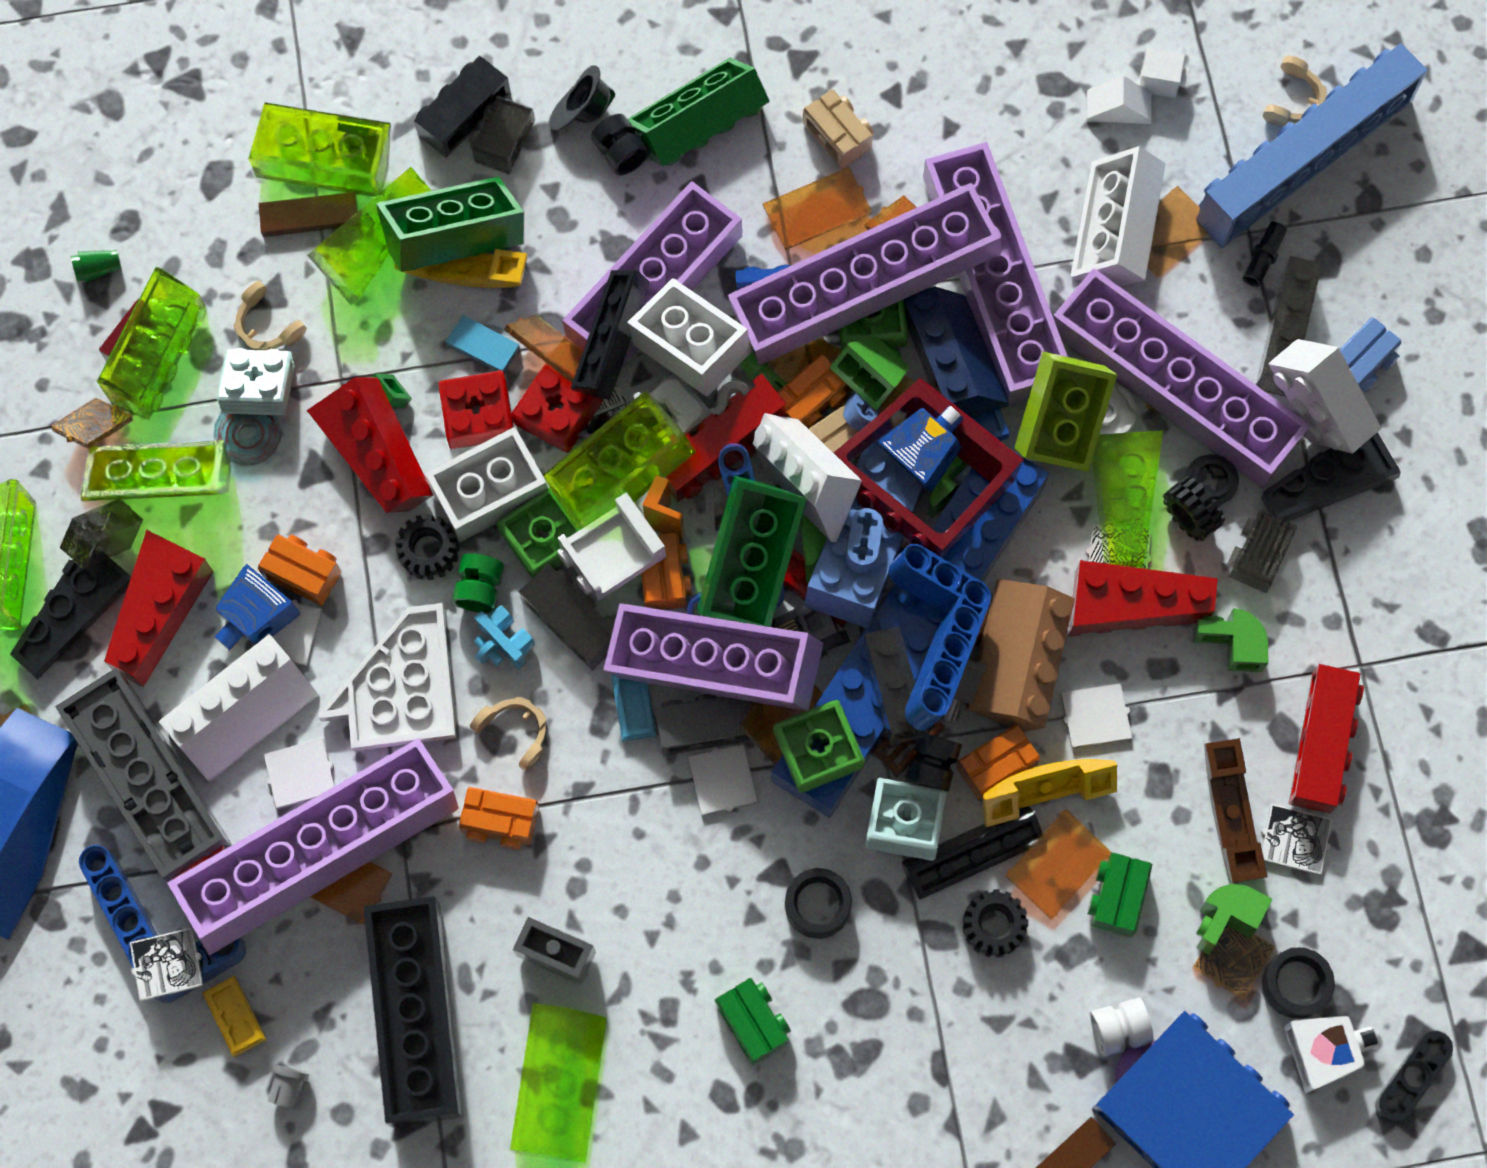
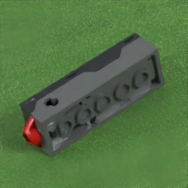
[55,668,233,882]

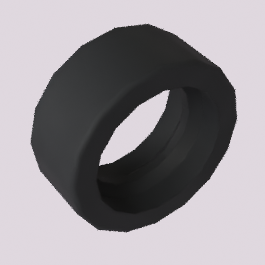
[785,868,852,939]
[1262,947,1335,1018]

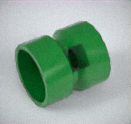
[451,554,505,614]

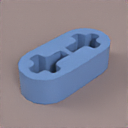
[843,390,881,431]
[845,508,883,573]

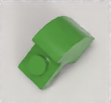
[1193,608,1268,672]
[1196,884,1273,955]

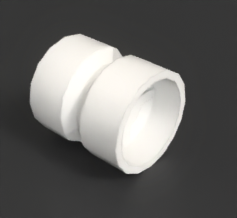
[1090,998,1154,1057]

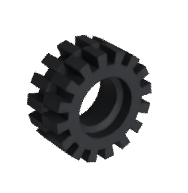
[1163,476,1225,541]
[395,514,460,580]
[962,889,1028,958]

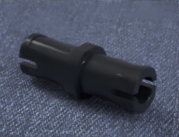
[1242,221,1287,287]

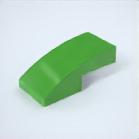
[927,456,968,518]

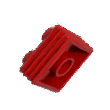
[511,364,603,453]
[438,370,514,449]

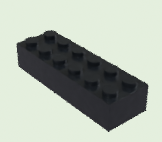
[363,896,464,1128]

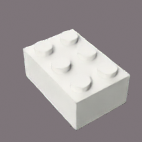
[627,278,752,396]
[1268,339,1382,453]
[425,427,548,542]

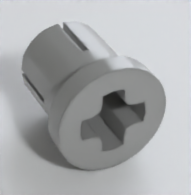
[268,1065,310,1109]

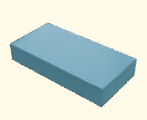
[446,315,520,374]
[611,674,656,742]

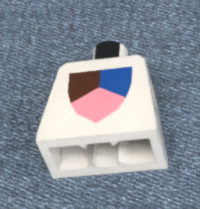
[1284,1016,1378,1094]

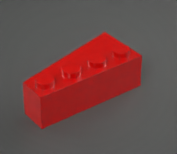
[653,373,786,502]
[306,377,434,513]
[104,529,214,687]
[1068,560,1218,637]

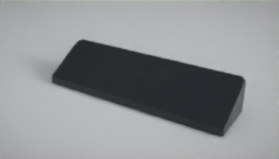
[570,270,650,400]
[901,806,1046,900]

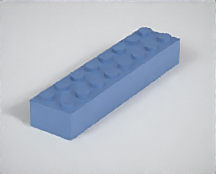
[1196,43,1428,248]

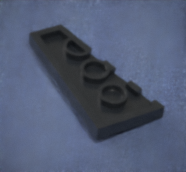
[1261,432,1401,526]
[10,535,131,680]

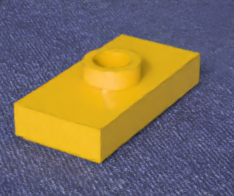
[202,976,267,1057]

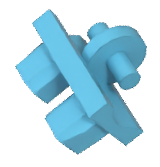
[474,605,535,670]

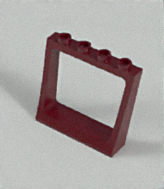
[833,378,1024,558]

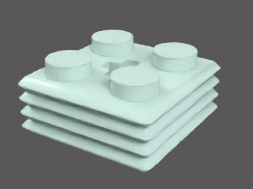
[216,349,295,415]
[865,778,947,861]

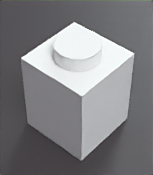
[1139,48,1189,98]

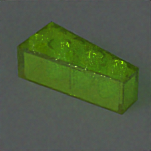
[307,167,432,305]
[1092,430,1163,568]

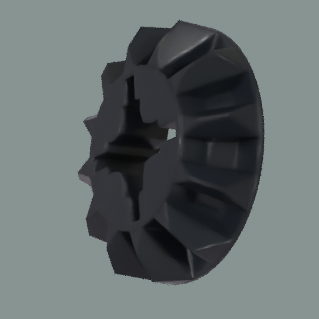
[1184,454,1239,507]

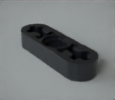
[1375,1031,1453,1123]

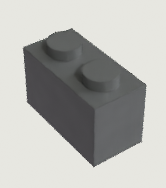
[513,917,596,985]

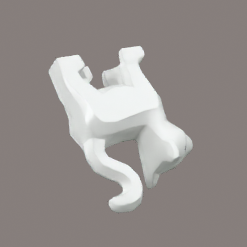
[633,374,750,449]

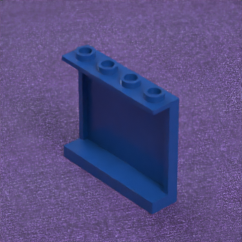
[1092,1010,1294,1168]

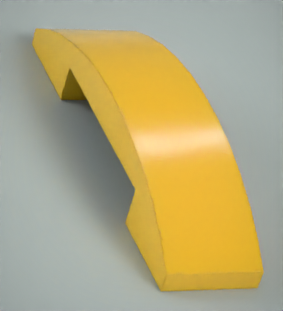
[394,249,528,288]
[983,759,1117,827]

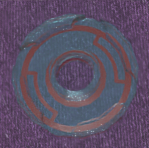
[213,413,282,465]

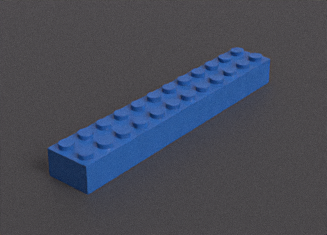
[771,453,1049,818]

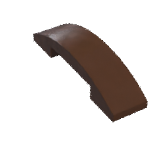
[1204,738,1267,883]

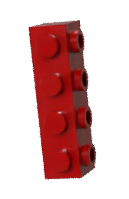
[1289,664,1364,814]

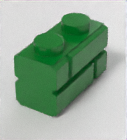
[1087,853,1153,937]
[714,978,791,1066]

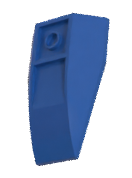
[0,708,78,940]

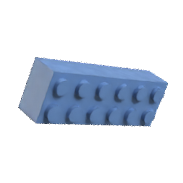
[804,428,924,629]

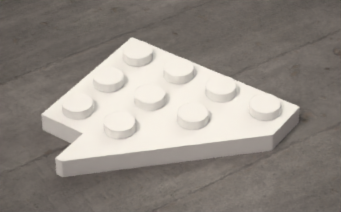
[319,603,457,751]

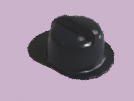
[549,65,616,131]

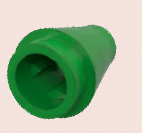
[70,249,122,283]

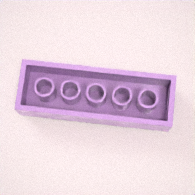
[562,181,742,367]
[604,603,824,711]

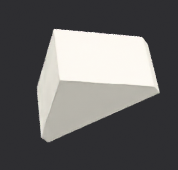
[1086,76,1152,124]

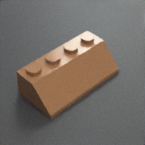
[965,579,1075,732]

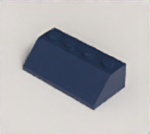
[903,286,1009,417]

